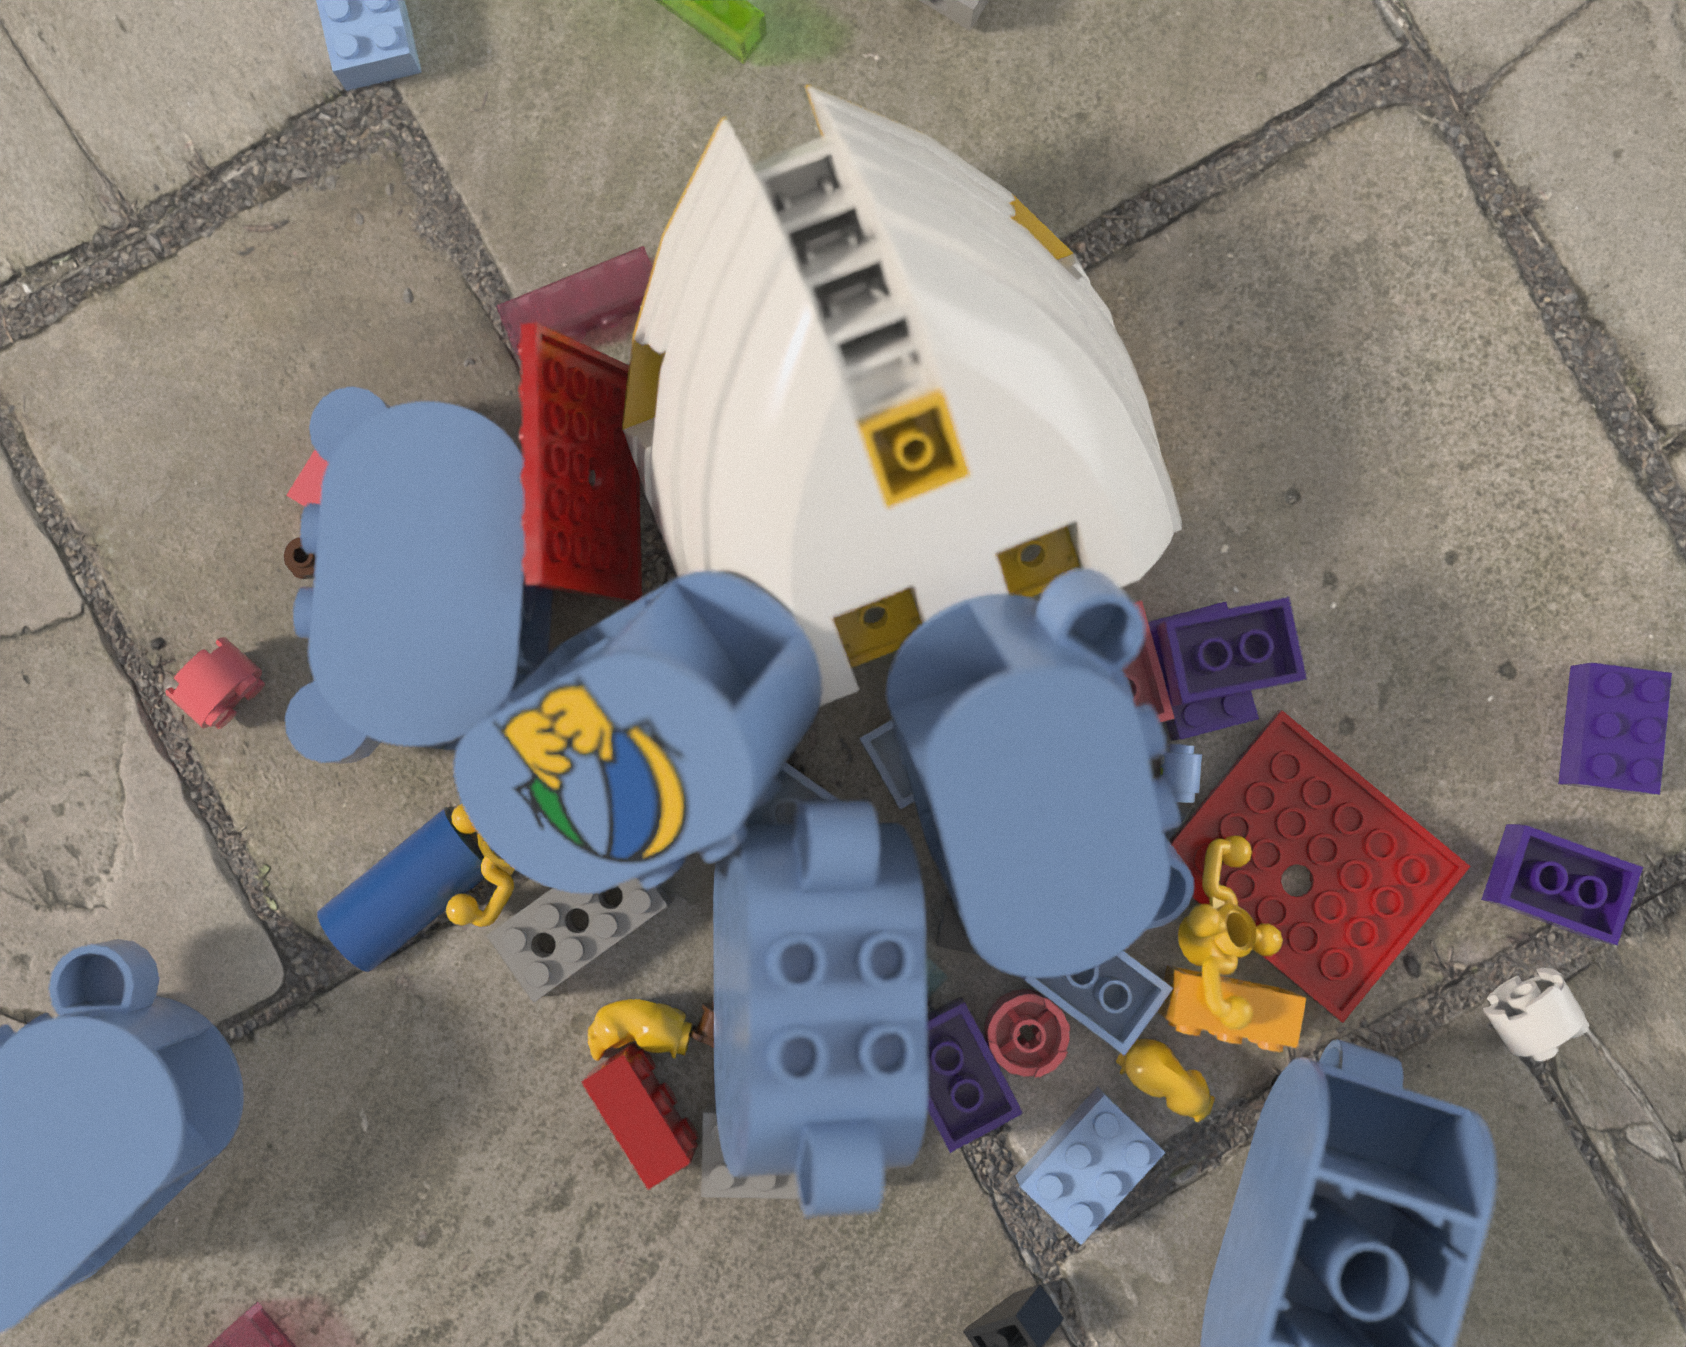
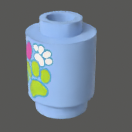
[1159,744,1202,803]

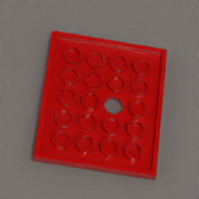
[518,322,642,603]
[1170,710,1471,1023]

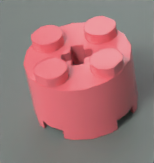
[165,637,265,729]
[984,988,1070,1077]

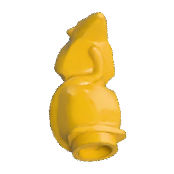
[587,999,693,1061]
[1116,1038,1215,1122]

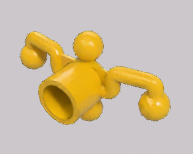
[446,803,515,927]
[1178,836,1283,1030]

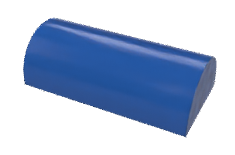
[317,807,486,972]

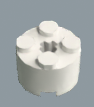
[1483,968,1589,1062]

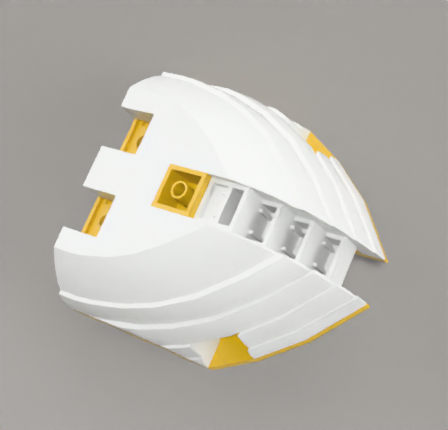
[622,84,1182,706]

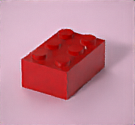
[581,1042,699,1190]

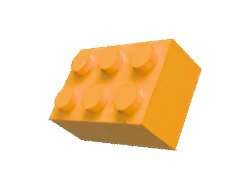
[1158,965,1306,1052]

